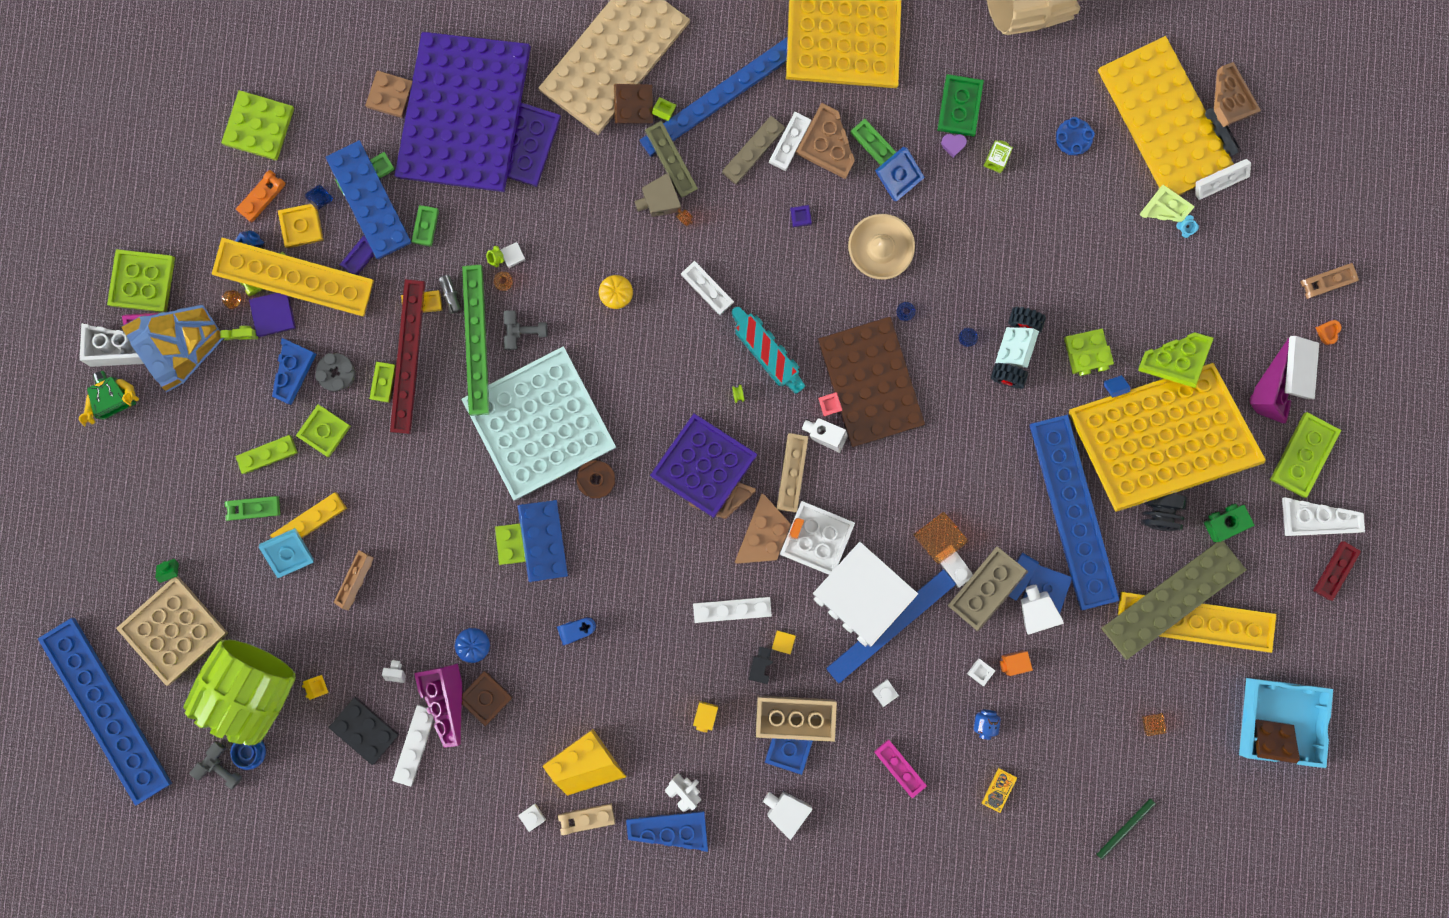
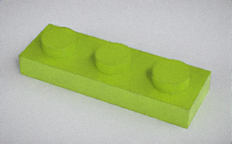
[235,435,298,474]

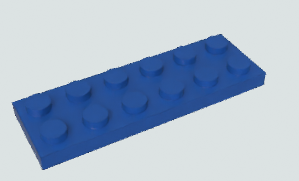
[325,140,412,259]

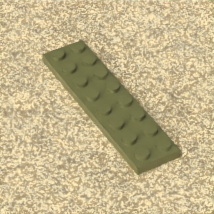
[1101,541,1246,660]

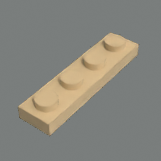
[777,433,808,512]

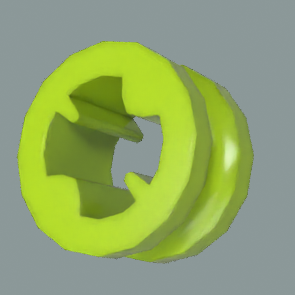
[732,385,744,403]

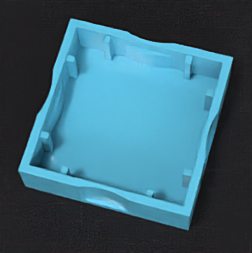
[1239,678,1333,768]

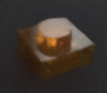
[1142,713,1167,736]

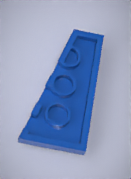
[626,811,708,852]

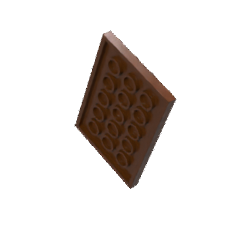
[818,317,925,448]

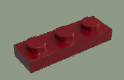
[1313,541,1361,601]

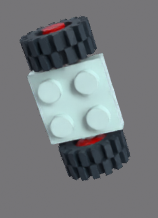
[990,307,1046,389]

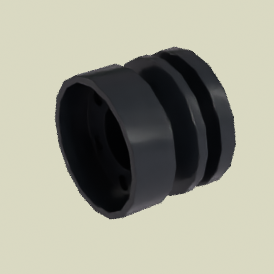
[1141,494,1188,532]

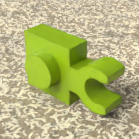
[220,326,258,340]

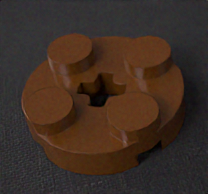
[577,460,615,499]

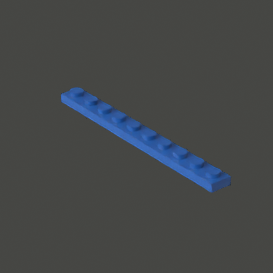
[639,37,788,157]

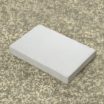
[1285,336,1319,399]

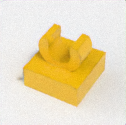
[302,675,329,700]

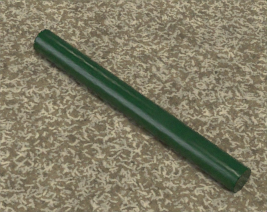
[1096,799,1156,860]

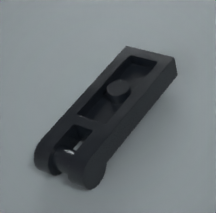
[1205,108,1242,156]

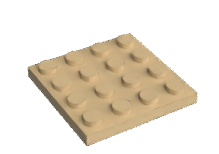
[116,576,228,686]

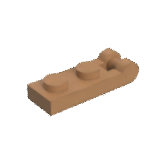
[1300,263,1359,299]

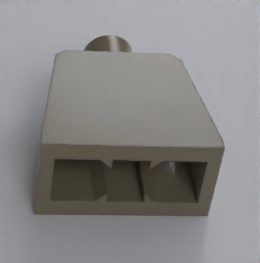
[634,173,681,217]

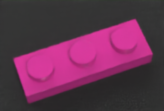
[874,739,927,798]

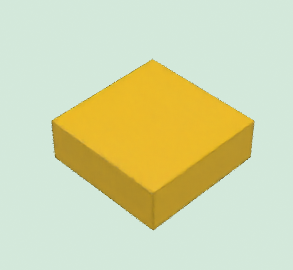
[772,630,796,654]

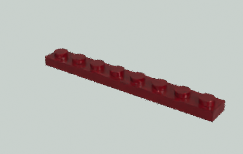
[390,279,426,434]

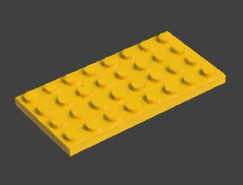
[1098,36,1234,195]

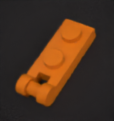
[236,170,286,223]

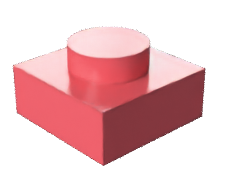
[818,392,843,416]

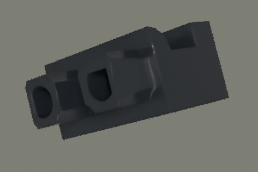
[748,646,773,684]

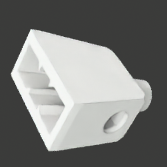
[802,418,848,453]
[1021,585,1064,635]
[763,791,812,840]

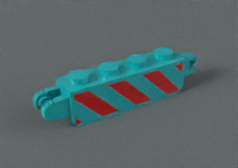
[732,307,805,394]

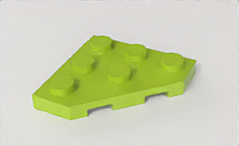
[1138,332,1214,388]

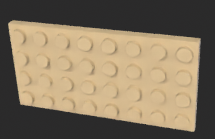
[538,0,690,135]

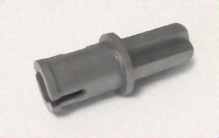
[439,275,461,314]

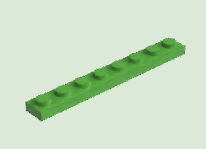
[462,265,490,416]

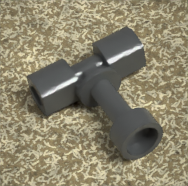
[504,311,548,350]
[189,741,242,790]

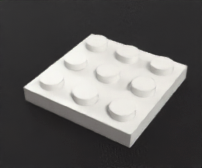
[780,501,855,575]

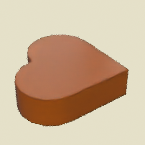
[1315,320,1342,345]

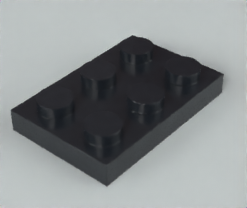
[329,697,400,766]

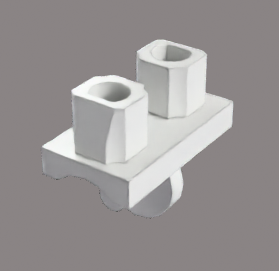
[665,773,702,812]

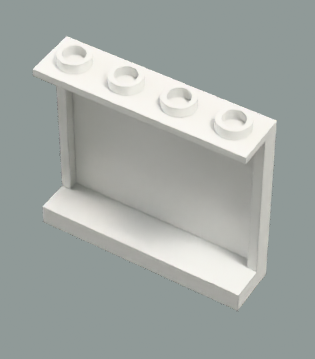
[813,542,918,647]

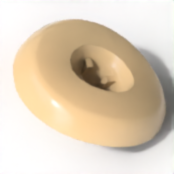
[848,214,915,279]

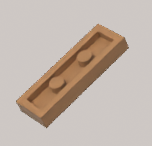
[334,550,373,611]

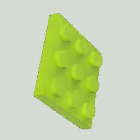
[221,90,295,161]
[107,249,175,312]

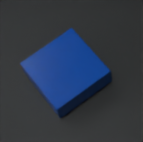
[1104,375,1130,398]

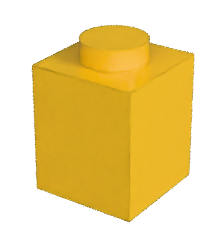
[693,701,718,732]

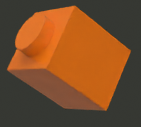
[1000,650,1033,676]

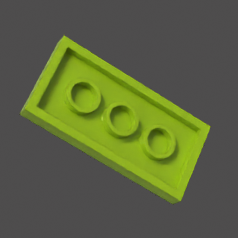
[1270,412,1341,498]

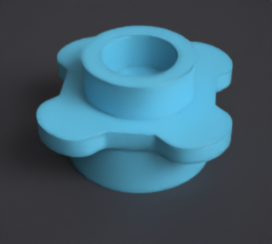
[1176,215,1199,238]

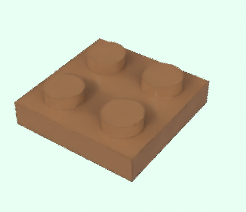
[365,71,412,118]

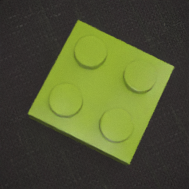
[296,404,351,457]
[495,524,526,565]

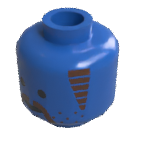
[974,709,1001,740]

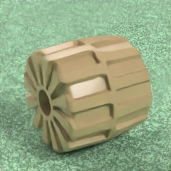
[987,0,1080,35]

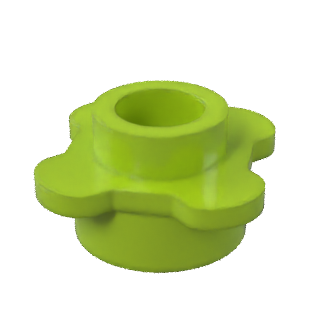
[486,246,504,268]

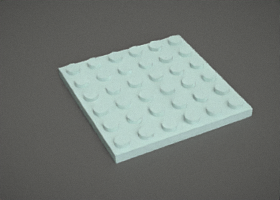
[462,346,616,501]

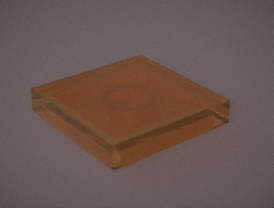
[914,512,969,565]

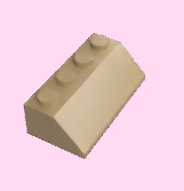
[756,695,837,742]

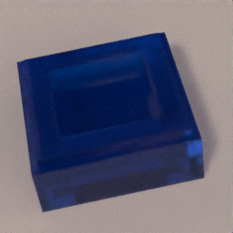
[305,185,333,210]

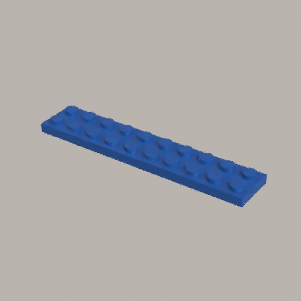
[1029,414,1120,610]
[38,618,172,806]

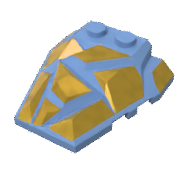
[122,304,224,392]

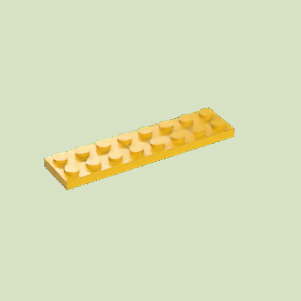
[212,238,374,317]
[1118,592,1276,653]

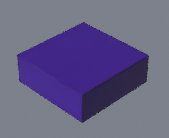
[790,205,812,228]

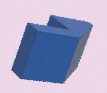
[1008,553,1039,601]

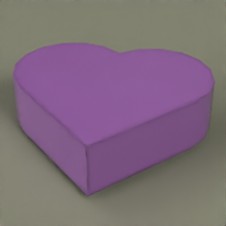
[941,134,967,158]

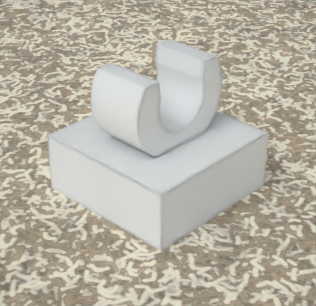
[382,660,406,683]

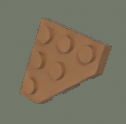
[1214,62,1261,127]
[796,103,855,179]

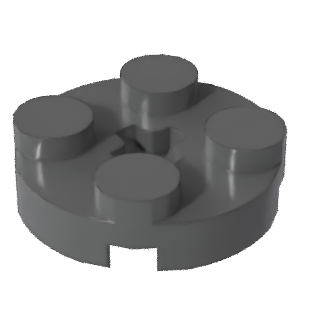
[315,353,356,392]

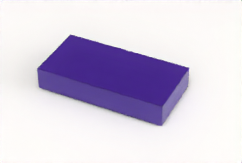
[340,236,374,275]

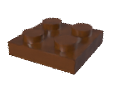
[614,84,653,124]
[461,670,513,726]
[1254,719,1300,764]

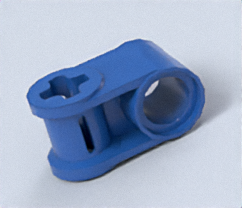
[557,617,596,645]

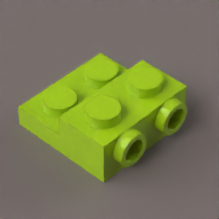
[1064,328,1114,376]

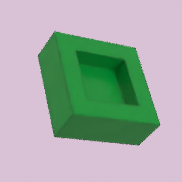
[156,559,179,583]

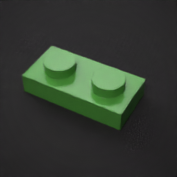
[412,205,439,247]

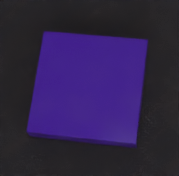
[249,293,296,337]

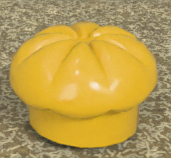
[599,275,633,309]

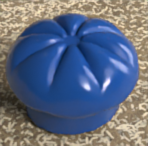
[455,628,490,663]
[230,741,266,770]

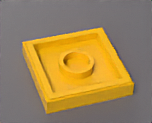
[278,203,324,248]

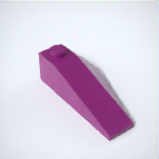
[1250,338,1291,423]
[414,664,462,748]

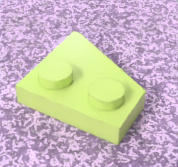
[1140,185,1195,222]

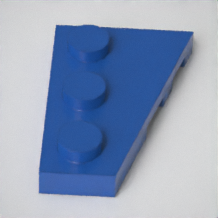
[272,338,317,405]

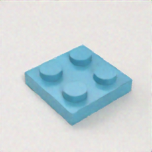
[259,528,314,578]

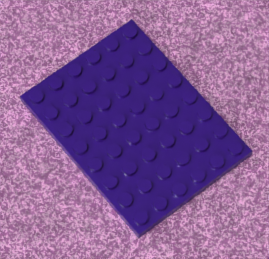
[394,32,531,192]

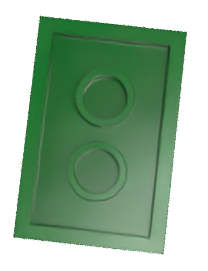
[937,74,984,137]

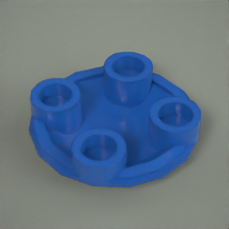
[1056,117,1095,155]

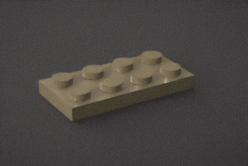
[948,546,1028,631]

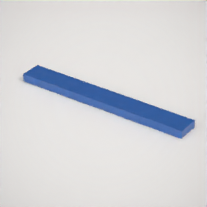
[826,569,956,684]

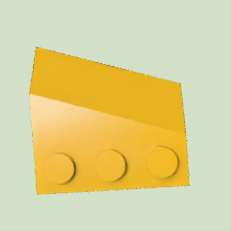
[543,729,627,795]

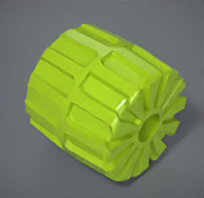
[183,639,296,745]

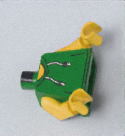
[79,371,139,427]

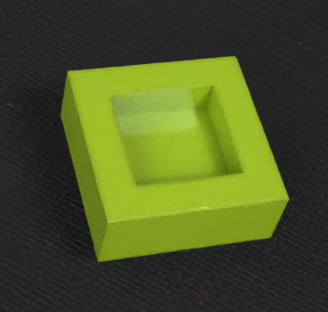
[652,97,676,121]

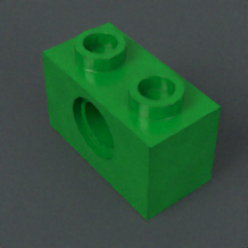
[1203,503,1255,542]

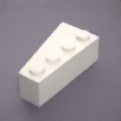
[80,323,144,367]

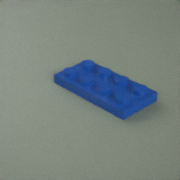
[518,500,568,582]

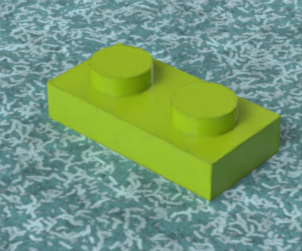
[369,362,396,403]

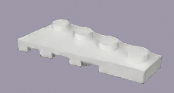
[1282,497,1365,536]

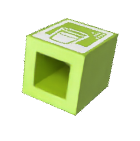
[983,140,1013,173]

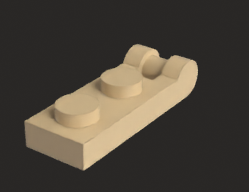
[558,803,615,835]

